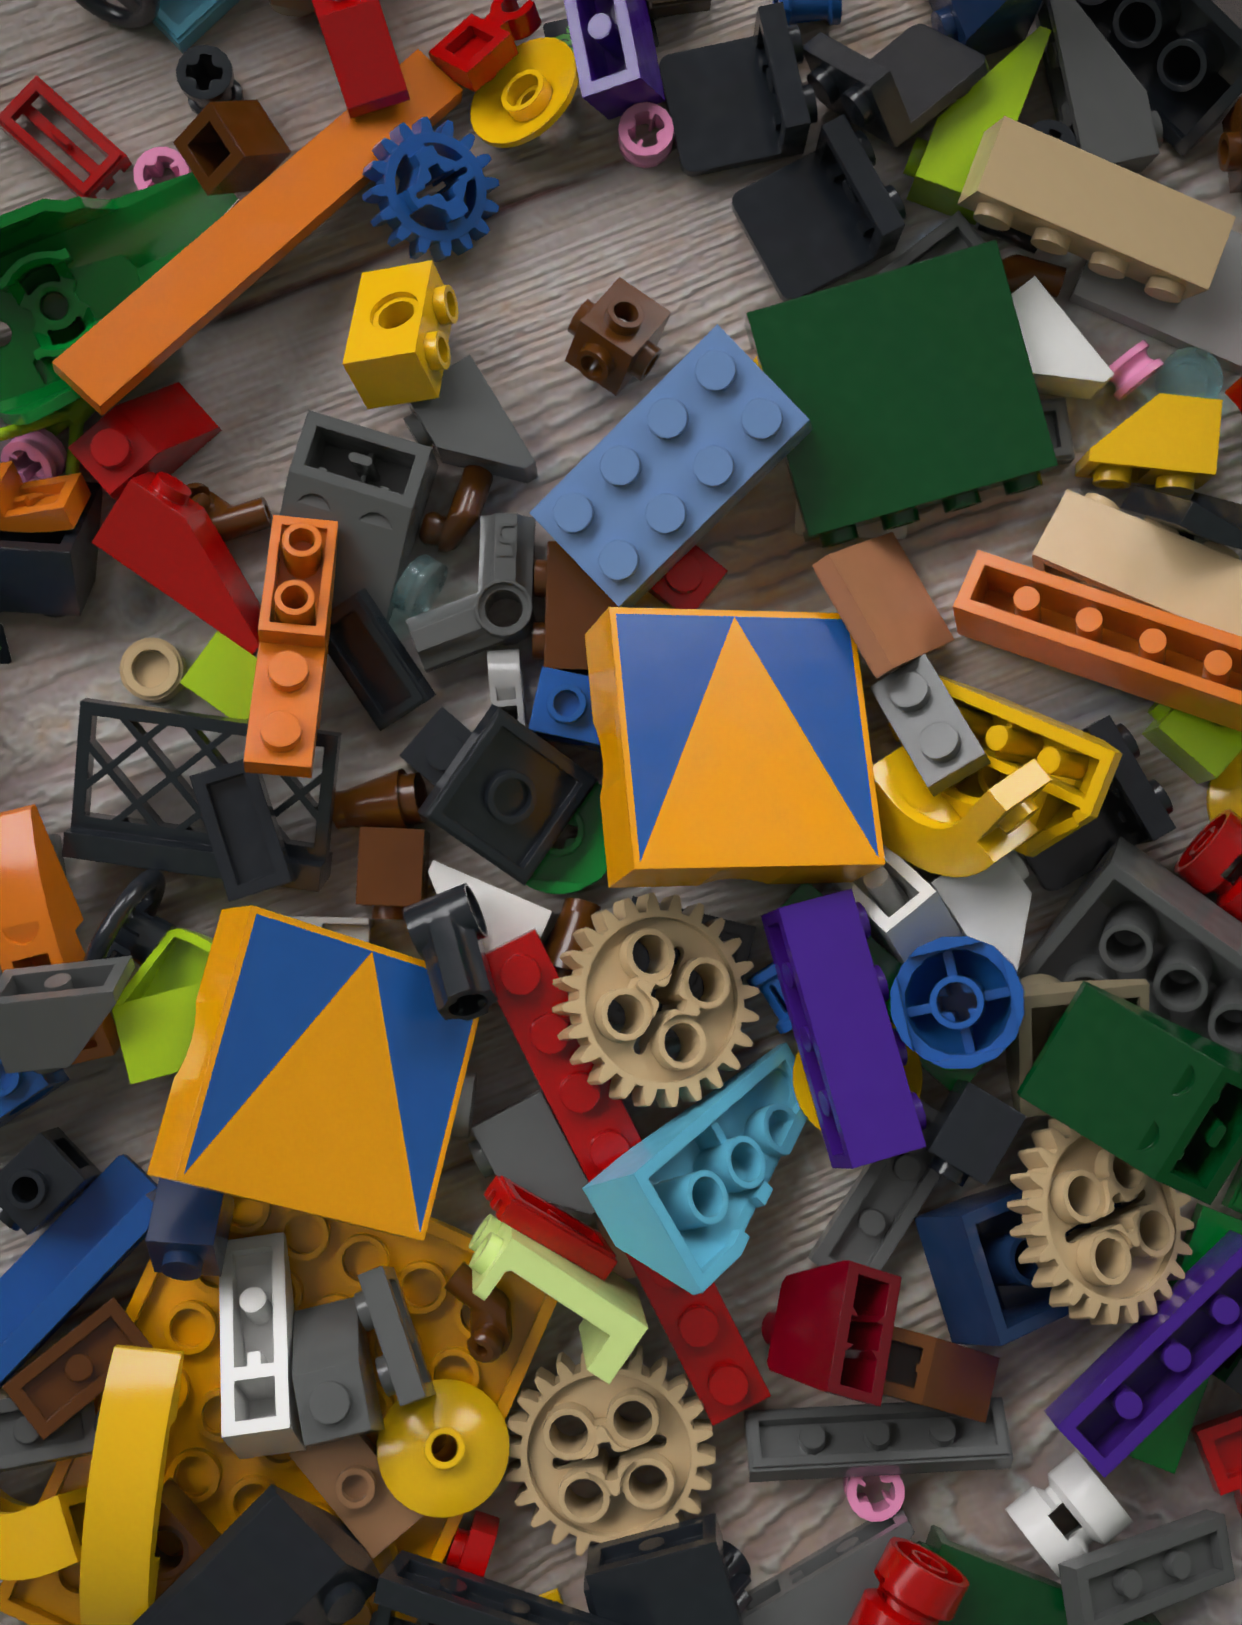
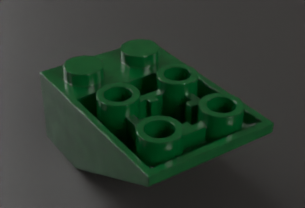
[1017,980,1242,1205]

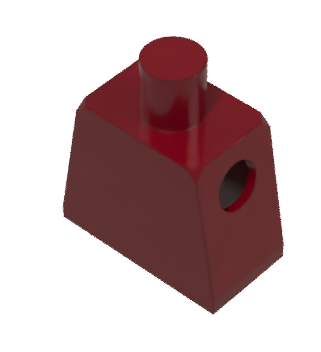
[761,1260,902,1407]

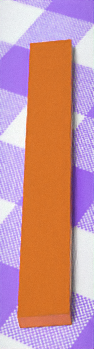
[52,49,463,416]

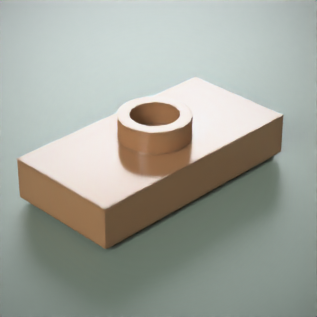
[289,1434,424,1559]

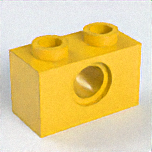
[342,260,459,409]

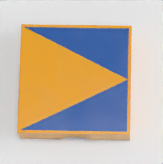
[585,607,885,888]
[147,905,480,1241]

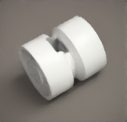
[1005,1451,1133,1579]

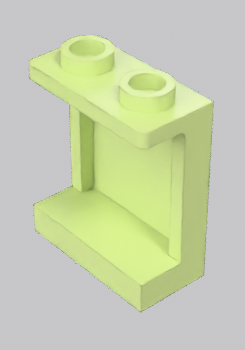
[469,1214,648,1384]

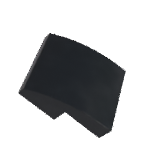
[1120,485,1242,549]

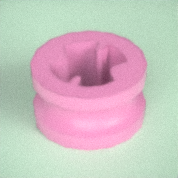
[618,102,674,168]
[133,147,191,190]
[1109,340,1164,401]
[1,429,67,482]
[843,1474,905,1522]

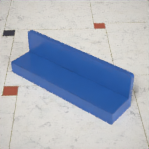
[0,1154,158,1389]

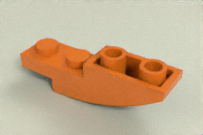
[243,515,338,778]
[0,804,121,1065]

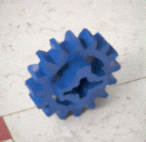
[362,117,500,262]

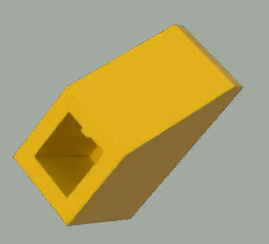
[1074,393,1223,496]

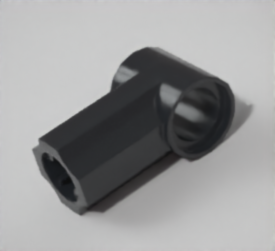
[403,883,498,1021]

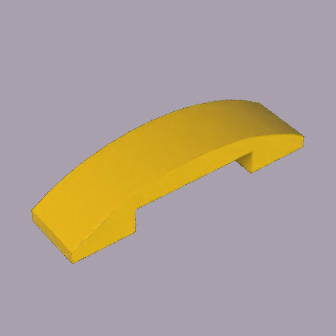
[79,1344,184,1625]

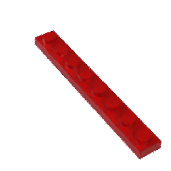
[486,928,771,1426]

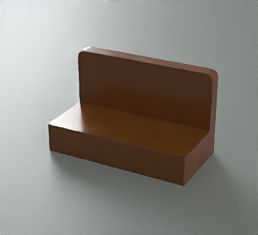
[2,1297,153,1440]

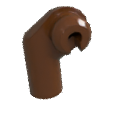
[1002,254,1067,298]
[419,465,493,552]
[187,482,273,542]
[444,1261,512,1363]

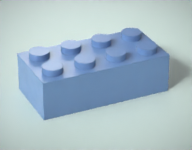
[529,324,814,608]

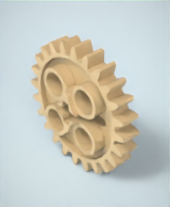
[552,893,759,1108]
[1007,1117,1194,1325]
[505,1345,716,1556]

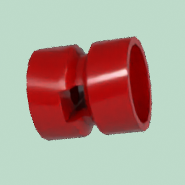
[1174,809,1242,922]
[848,1537,970,1625]

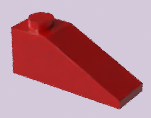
[92,471,261,655]

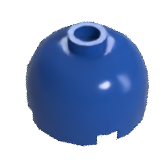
[890,936,1025,1069]

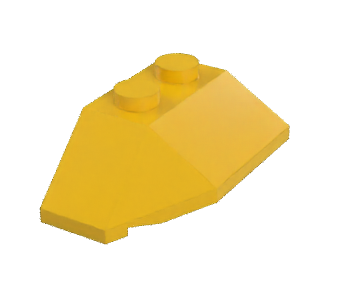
[888,675,1123,857]

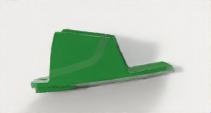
[0,172,238,425]

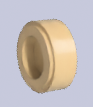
[120,638,187,703]

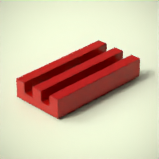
[0,75,132,198]
[483,1175,618,1281]

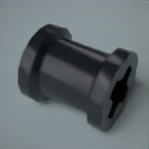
[176,45,244,115]

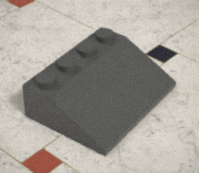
[1017,836,1242,1055]

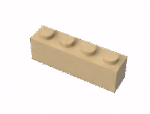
[957,116,1236,303]
[1032,489,1242,637]

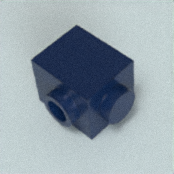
[145,1178,235,1281]

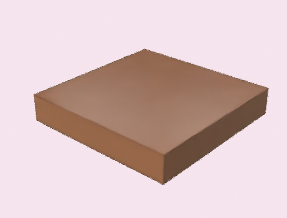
[812,532,955,678]

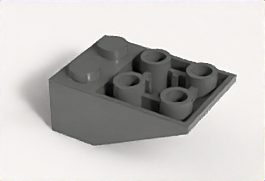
[280,410,439,623]

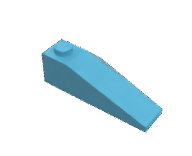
[582,1042,807,1295]

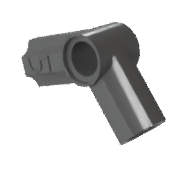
[406,513,536,673]

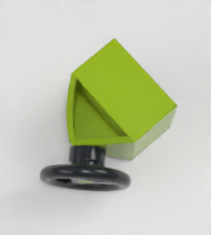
[84,869,213,1085]

